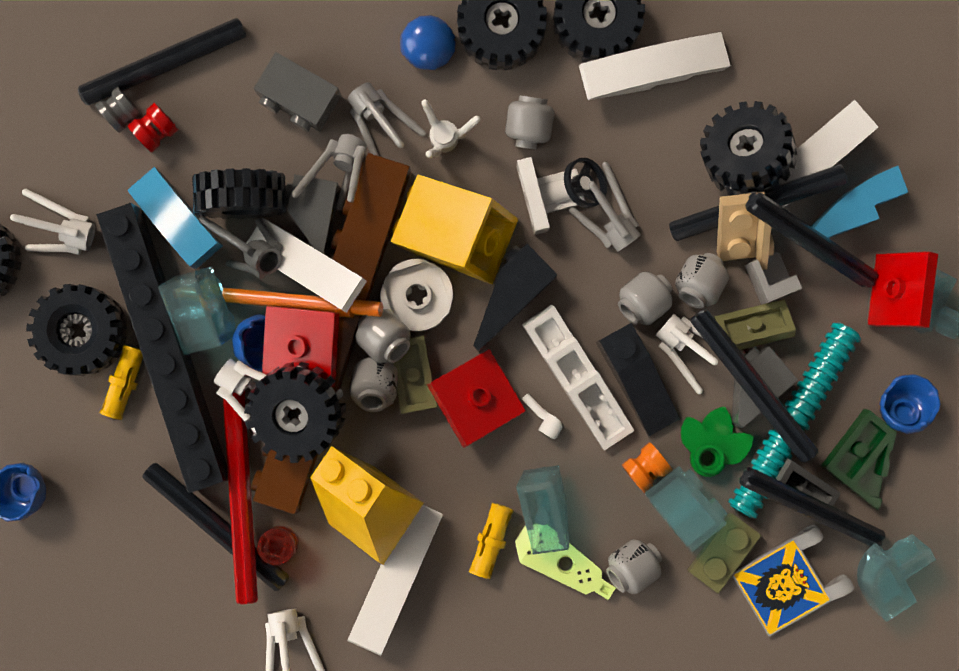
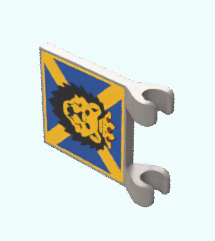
[732,525,854,637]

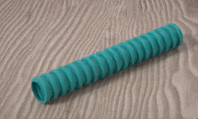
[728,323,861,519]

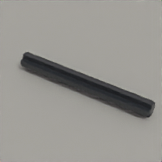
[77,18,246,105]
[669,165,848,241]
[745,193,878,288]
[691,309,818,463]
[142,463,289,591]
[739,467,886,548]

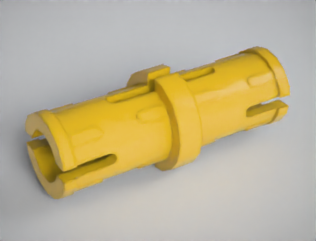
[99,345,143,420]
[469,502,514,579]

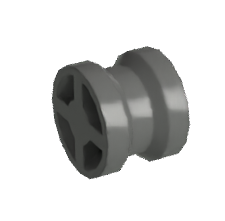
[95,87,142,133]

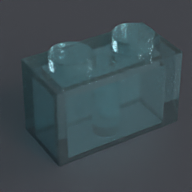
[158,266,236,355]
[645,466,728,554]

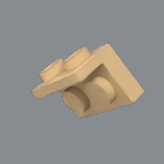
[717,192,774,270]

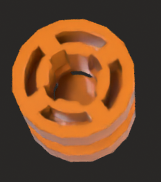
[622,442,673,493]

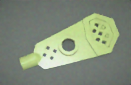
[515,522,616,600]

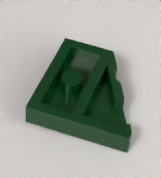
[821,409,897,510]

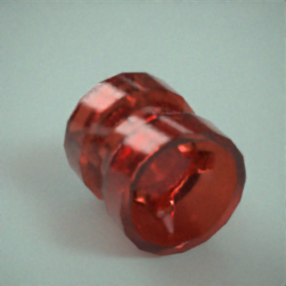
[257,526,299,565]

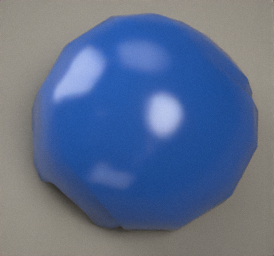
[400,15,456,70]
[232,314,265,372]
[879,374,941,434]
[0,463,46,522]

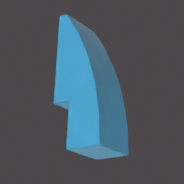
[811,166,909,238]
[127,167,223,269]

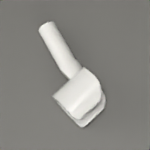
[522,393,562,439]

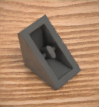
[776,459,841,524]

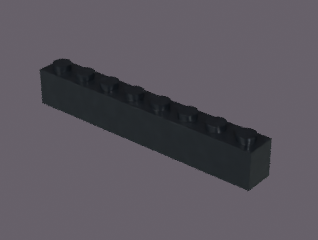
[96,203,228,493]

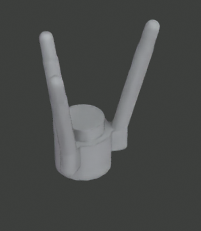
[347,82,426,156]
[292,134,367,211]
[569,162,641,252]

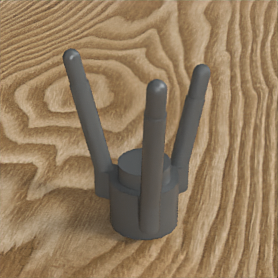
[199,216,282,279]

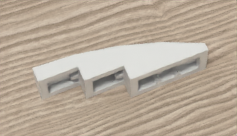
[579,32,731,100]
[751,100,878,208]
[246,218,367,313]
[522,305,635,451]
[347,505,443,656]

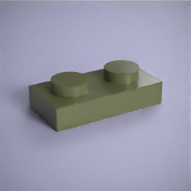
[714,299,796,350]
[392,336,437,414]
[687,512,761,594]

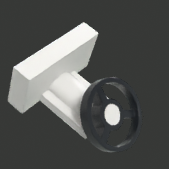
[516,157,607,235]

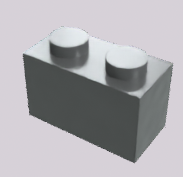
[253,52,342,132]

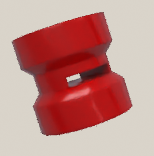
[127,102,179,153]

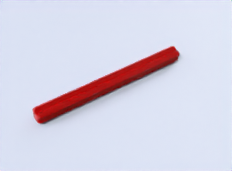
[223,391,258,605]

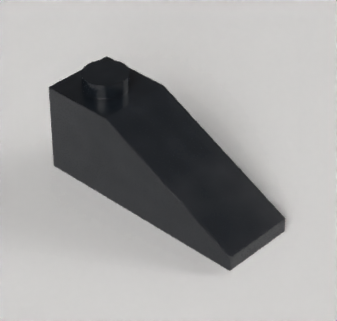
[473,243,557,352]
[596,323,680,437]

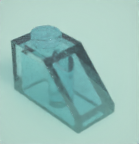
[516,465,569,555]

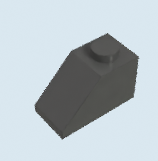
[286,174,341,257]
[732,346,798,428]

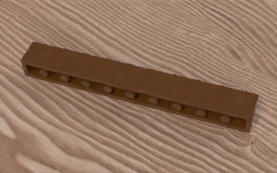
[251,153,411,515]

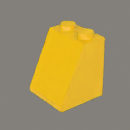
[390,175,519,284]
[310,446,424,565]

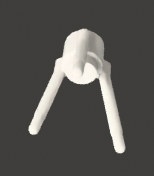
[422,99,480,158]
[10,189,95,255]
[656,314,745,394]
[214,358,266,433]
[265,608,325,671]

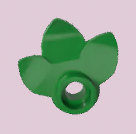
[680,406,753,477]

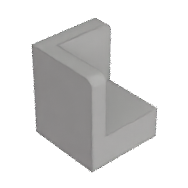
[744,252,802,305]

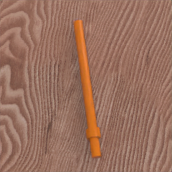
[174,283,383,318]

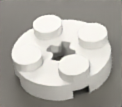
[381,259,453,332]

